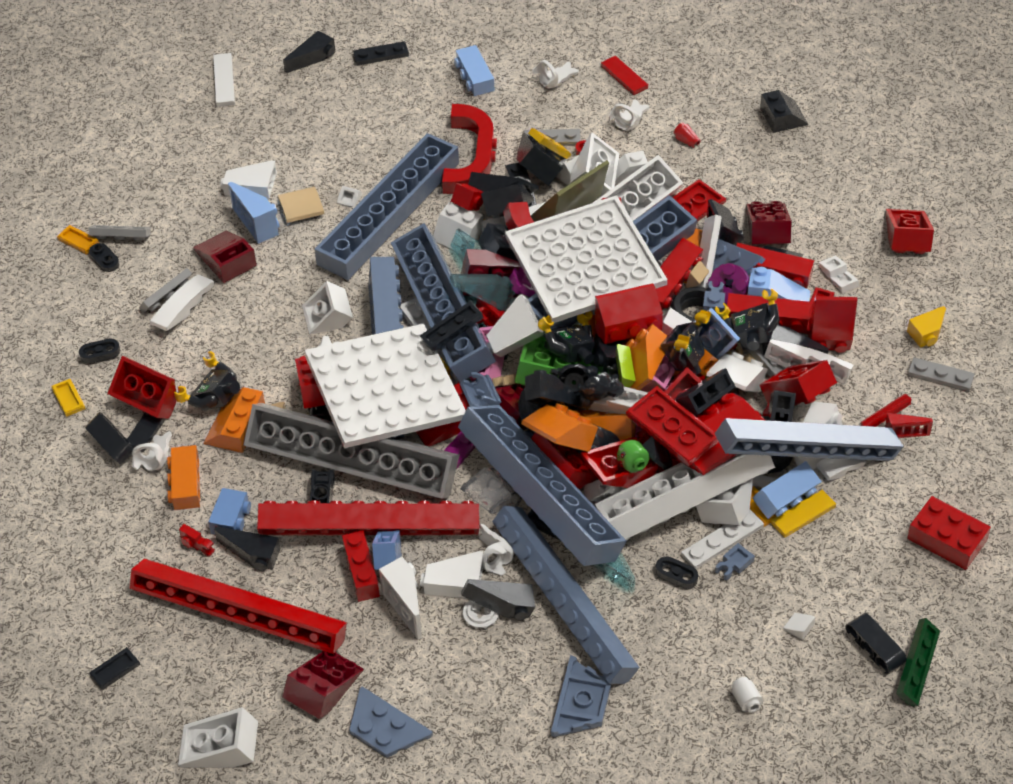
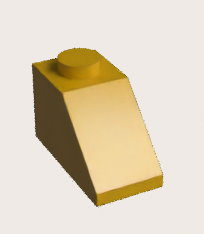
[907,306,946,348]

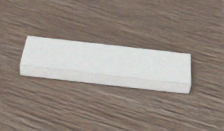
[213,53,235,107]
[695,215,721,288]

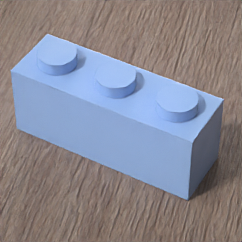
[454,45,495,96]
[752,461,822,519]

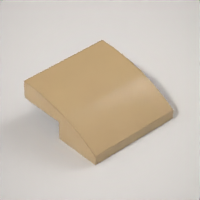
[278,186,324,223]

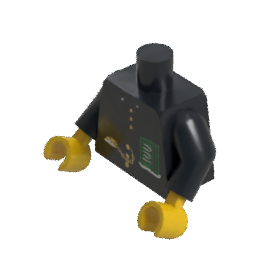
[715,288,780,351]
[661,310,711,375]
[538,311,595,364]
[174,351,240,411]

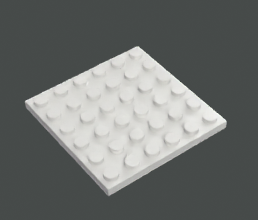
[505,195,667,323]
[305,324,466,448]

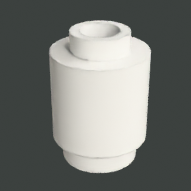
[731,677,763,713]

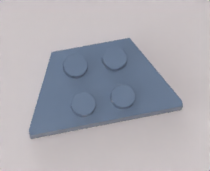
[712,239,765,288]
[551,655,611,737]
[349,686,433,758]

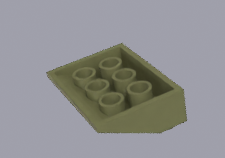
[531,160,609,222]

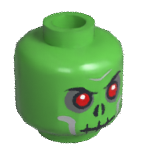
[617,440,649,473]

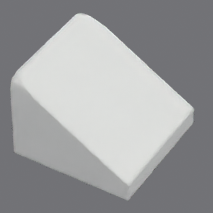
[336,186,363,208]
[783,613,815,640]

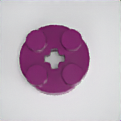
[708,263,749,304]
[510,267,536,297]

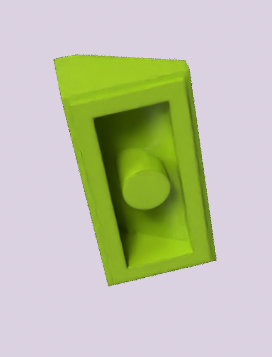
[616,344,636,388]

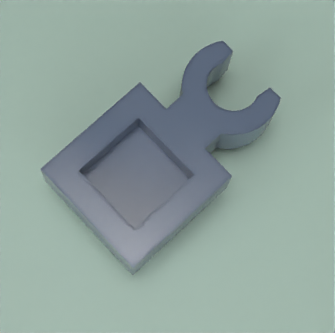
[703,281,725,312]
[715,543,755,581]

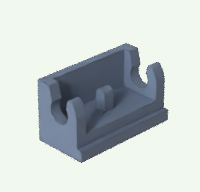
[460,372,501,407]

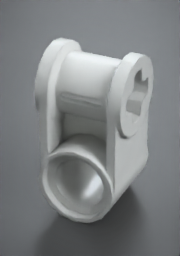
[584,480,625,508]

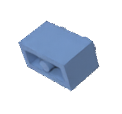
[208,488,251,534]
[372,530,402,570]

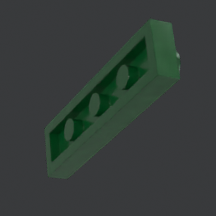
[896,618,940,707]

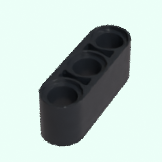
[85,412,135,465]
[845,613,907,674]

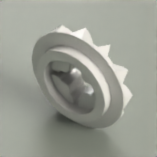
[463,600,499,630]

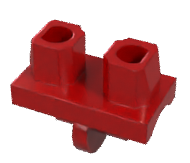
[475,295,505,327]

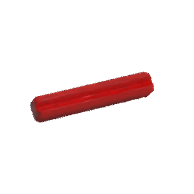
[860,394,912,427]

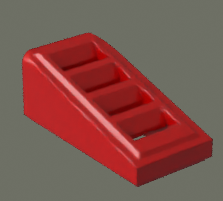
[885,413,933,438]

